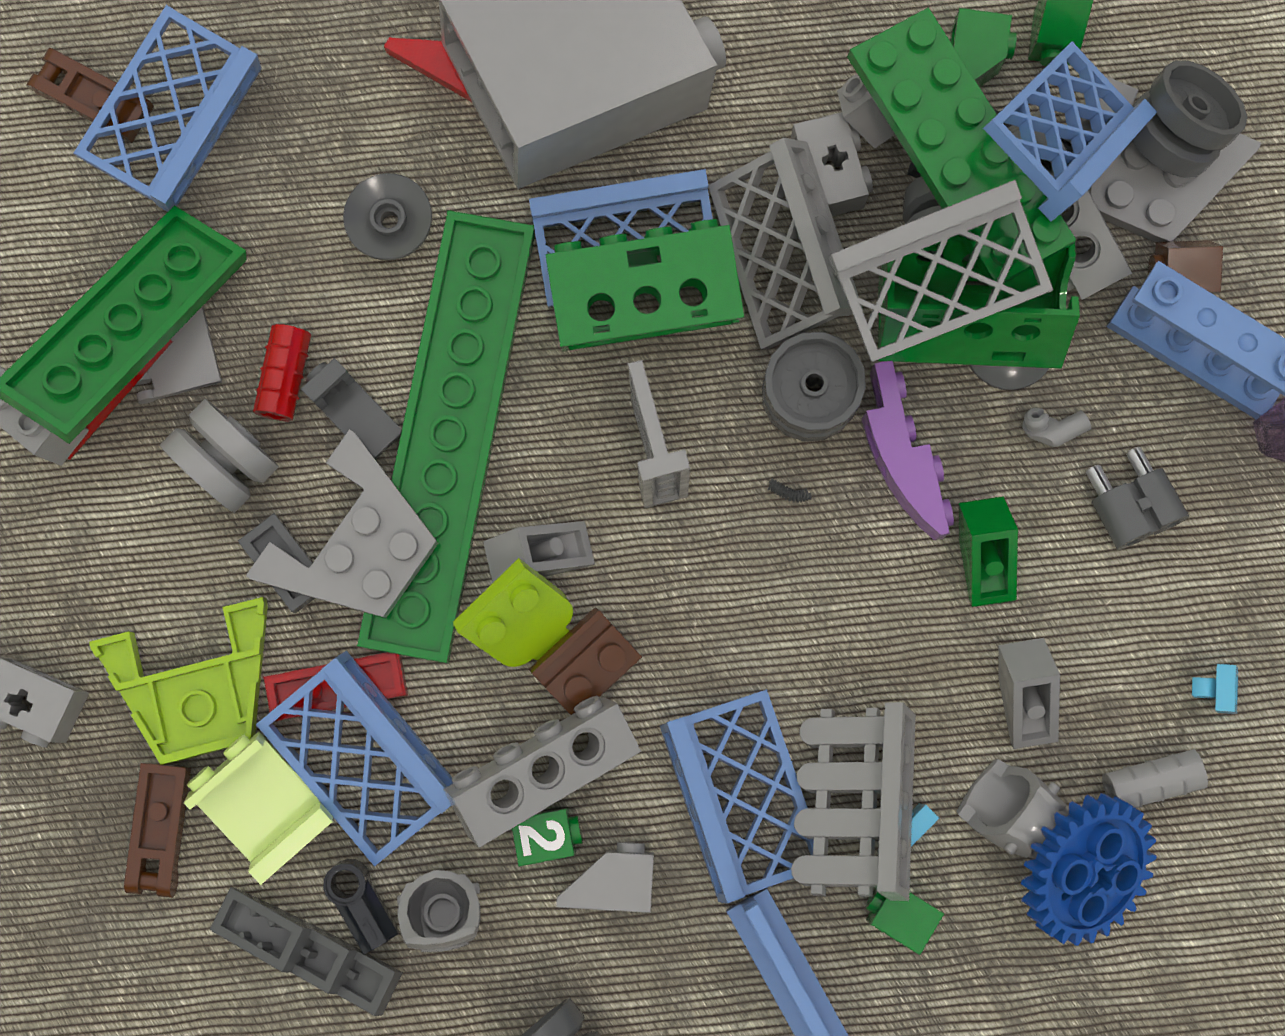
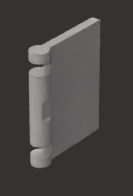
[136,306,222,404]

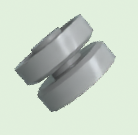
[160,398,279,513]

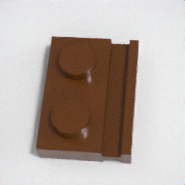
[528,607,642,715]

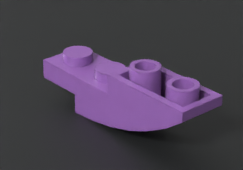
[862,361,954,540]

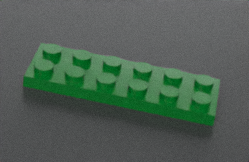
[847,7,1076,290]
[0,205,247,444]

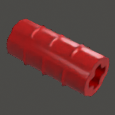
[253,324,311,422]

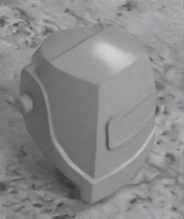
[957,759,1069,859]
[397,870,481,952]

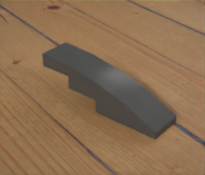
[209,887,403,1016]

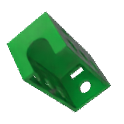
[545,219,744,352]
[878,235,1080,369]

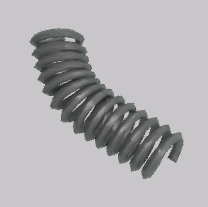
[768,478,812,503]

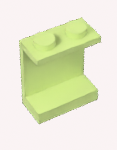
[184,731,333,885]

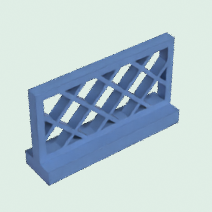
[74,5,262,212]
[983,42,1157,221]
[529,169,713,308]
[256,650,453,866]
[660,689,814,903]
[726,888,849,1036]

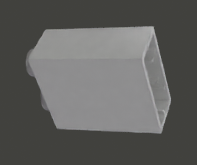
[439,0,726,189]

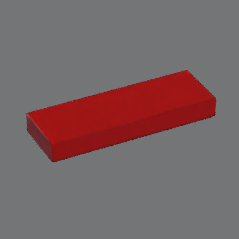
[264,652,408,722]

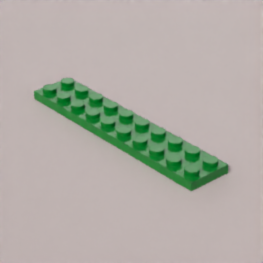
[357,210,535,664]

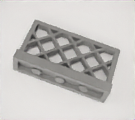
[708,137,863,350]
[829,180,1053,362]
[628,360,690,509]

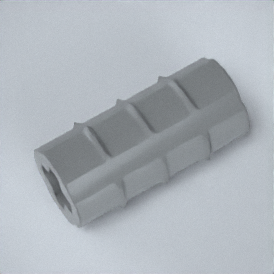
[1102,749,1208,808]

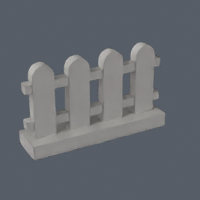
[791,702,916,901]

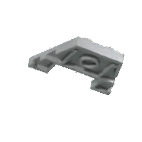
[1088,75,1261,243]
[246,429,438,618]

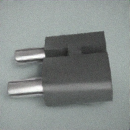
[1086,447,1189,550]

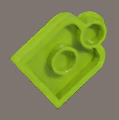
[452,558,573,667]

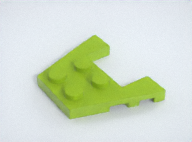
[89,597,268,765]

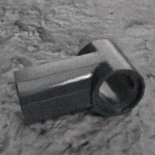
[323,859,400,955]

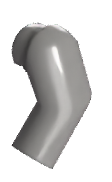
[1022,407,1091,447]

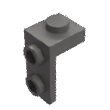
[301,358,402,460]

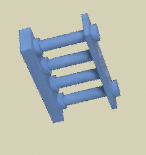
[1106,261,1285,421]

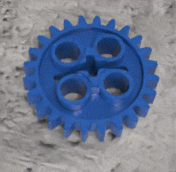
[1021,793,1157,946]

